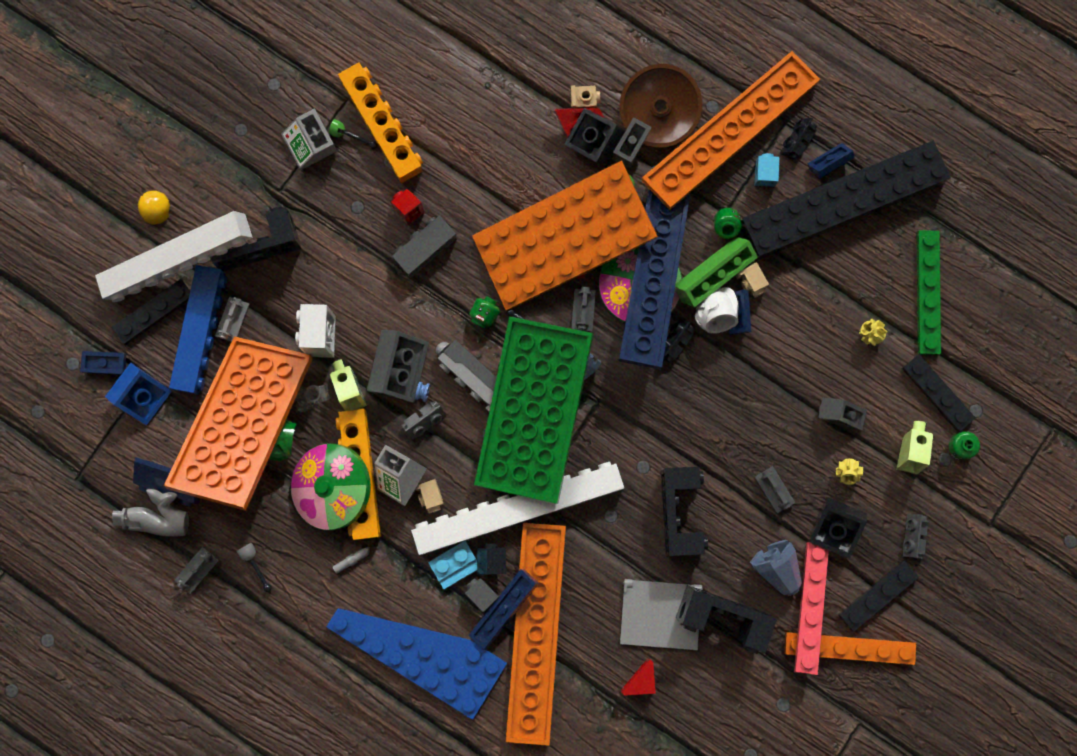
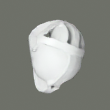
[695,287,739,333]

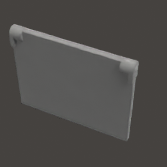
[620,579,702,650]

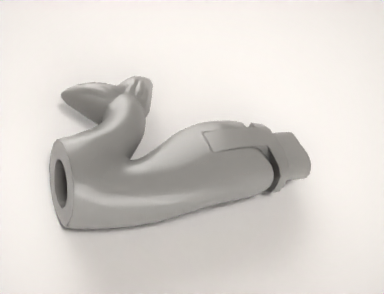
[112,489,189,536]

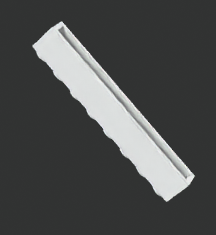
[95,211,253,302]

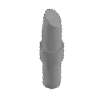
[332,547,370,574]

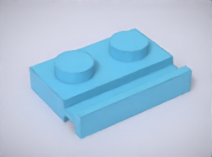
[428,541,477,589]

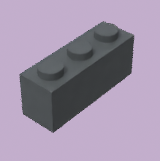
[392,215,457,279]

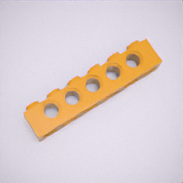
[338,62,423,184]
[336,409,381,540]

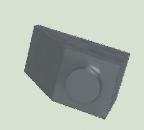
[612,117,652,169]
[818,397,867,431]

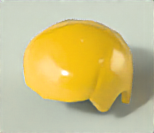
[138,191,170,225]

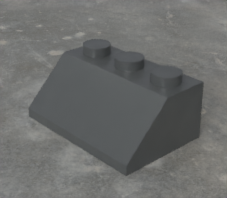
[367,330,429,403]

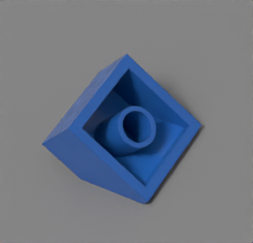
[105,363,172,425]

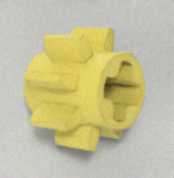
[859,319,887,346]
[836,459,863,485]

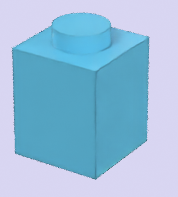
[754,153,779,187]

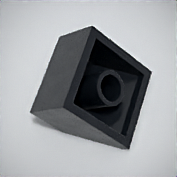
[564,108,625,168]
[809,497,867,559]

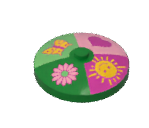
[598,248,682,323]
[291,444,371,530]

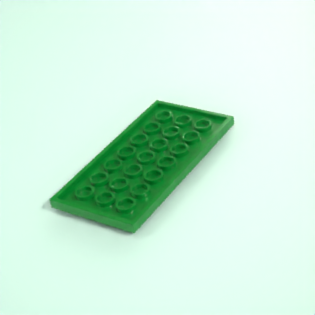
[474,316,594,504]

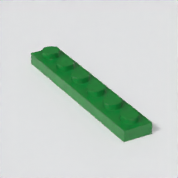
[917,230,941,355]

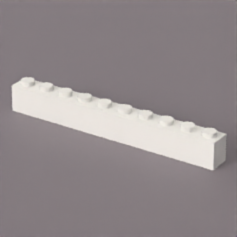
[411,462,624,555]

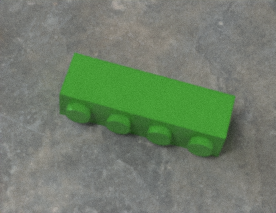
[675,237,758,307]

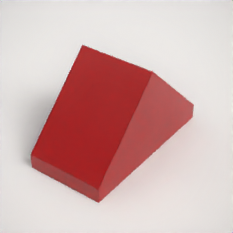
[620,658,656,695]

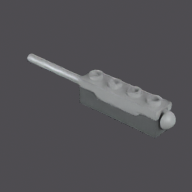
[436,340,497,411]

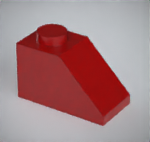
[391,189,424,226]

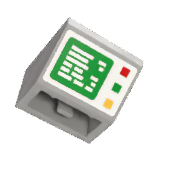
[281,108,337,170]
[374,445,427,506]

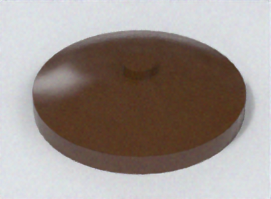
[619,64,703,148]

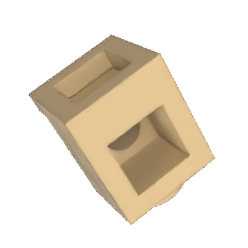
[570,85,600,108]
[736,262,769,298]
[415,479,444,514]

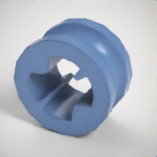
[415,382,430,402]

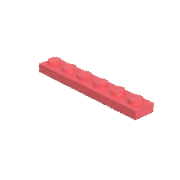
[794,542,829,675]

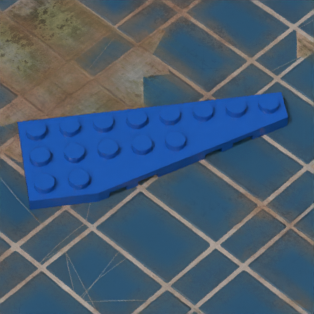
[326,608,507,720]

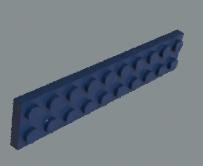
[618,166,691,370]

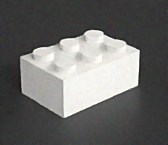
[295,304,336,358]

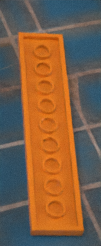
[641,51,820,210]
[506,523,566,745]

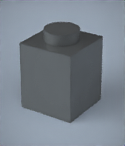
[465,578,499,612]

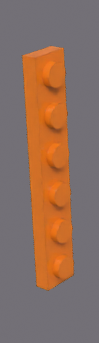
[784,632,916,665]

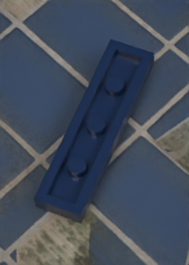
[468,569,539,650]

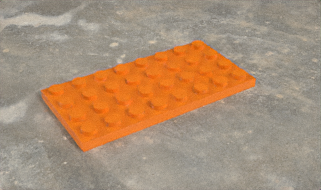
[472,161,658,311]
[164,336,313,511]

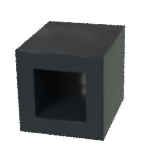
[477,544,506,574]

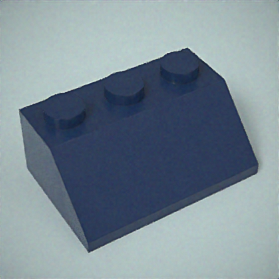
[133,457,201,507]

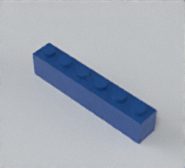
[169,265,227,395]

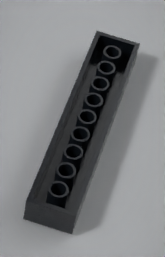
[741,140,951,261]

